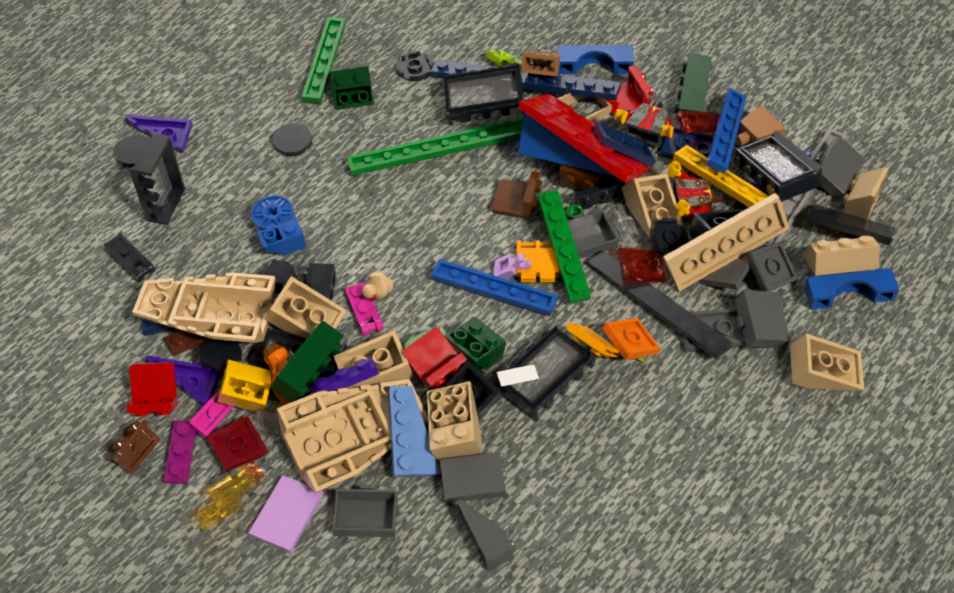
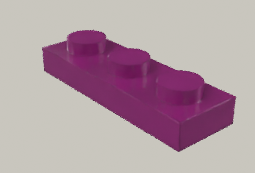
[164,421,197,484]

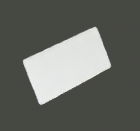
[497,365,539,386]

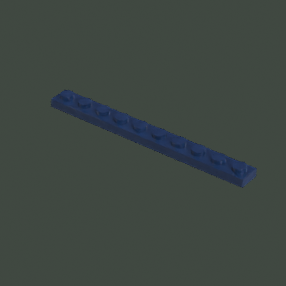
[431,60,621,101]

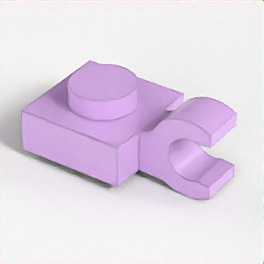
[494,253,531,279]

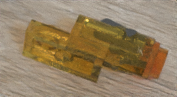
[195,461,264,532]

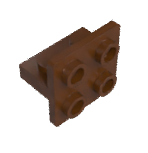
[105,419,161,474]

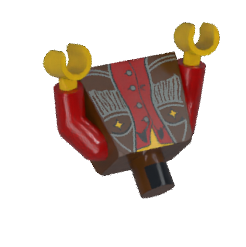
[668,161,723,220]

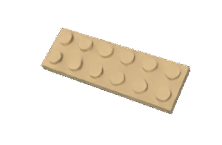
[663,193,790,291]

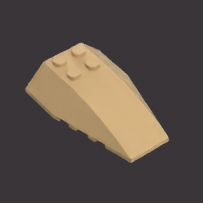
[132,273,276,343]
[276,379,428,493]

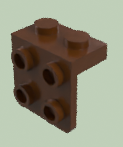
[559,164,607,191]
[492,171,542,219]

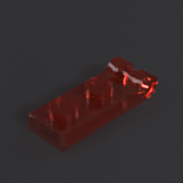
[676,111,720,133]

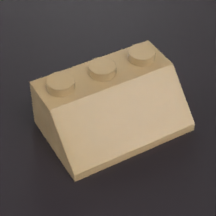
[803,236,880,276]

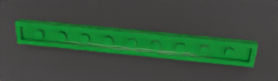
[347,117,524,176]

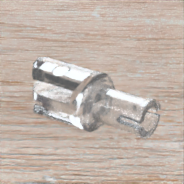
[611,203,641,247]

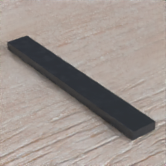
[588,250,732,360]

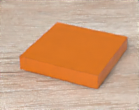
[602,318,661,360]

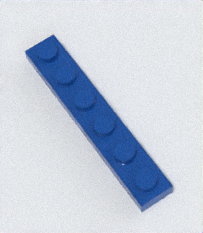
[706,88,747,174]
[431,259,558,316]

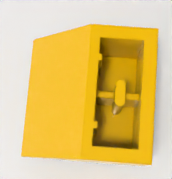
[217,359,272,413]

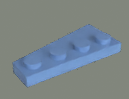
[388,386,440,477]

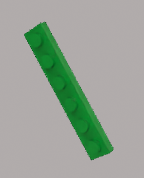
[302,17,346,104]
[538,190,591,304]

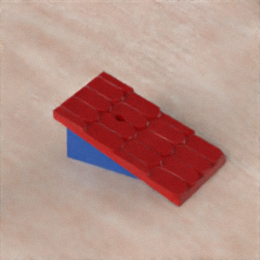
[518,94,650,183]

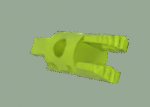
[486,50,522,67]

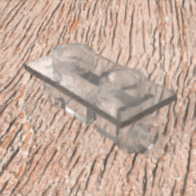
[255,409,282,436]

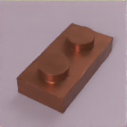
[165,330,214,356]

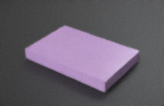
[248,475,324,554]

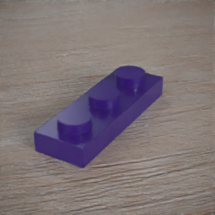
[310,358,379,394]

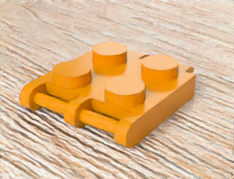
[517,240,559,282]
[566,323,620,358]

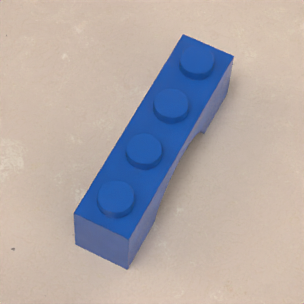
[557,45,634,74]
[804,268,899,310]

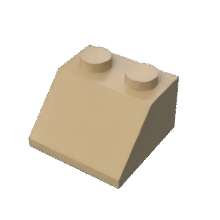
[842,167,889,219]

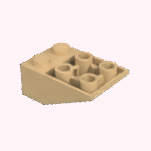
[427,381,483,462]

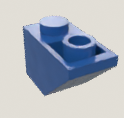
[257,219,306,255]

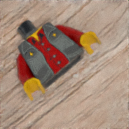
[614,101,674,148]

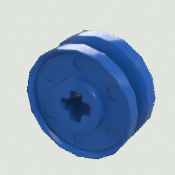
[251,195,296,232]

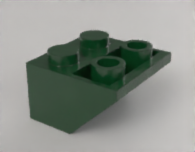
[330,66,374,110]
[445,317,507,369]

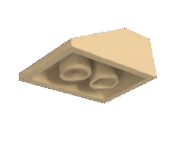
[621,174,684,238]
[265,276,347,339]
[334,330,415,389]
[790,334,864,391]

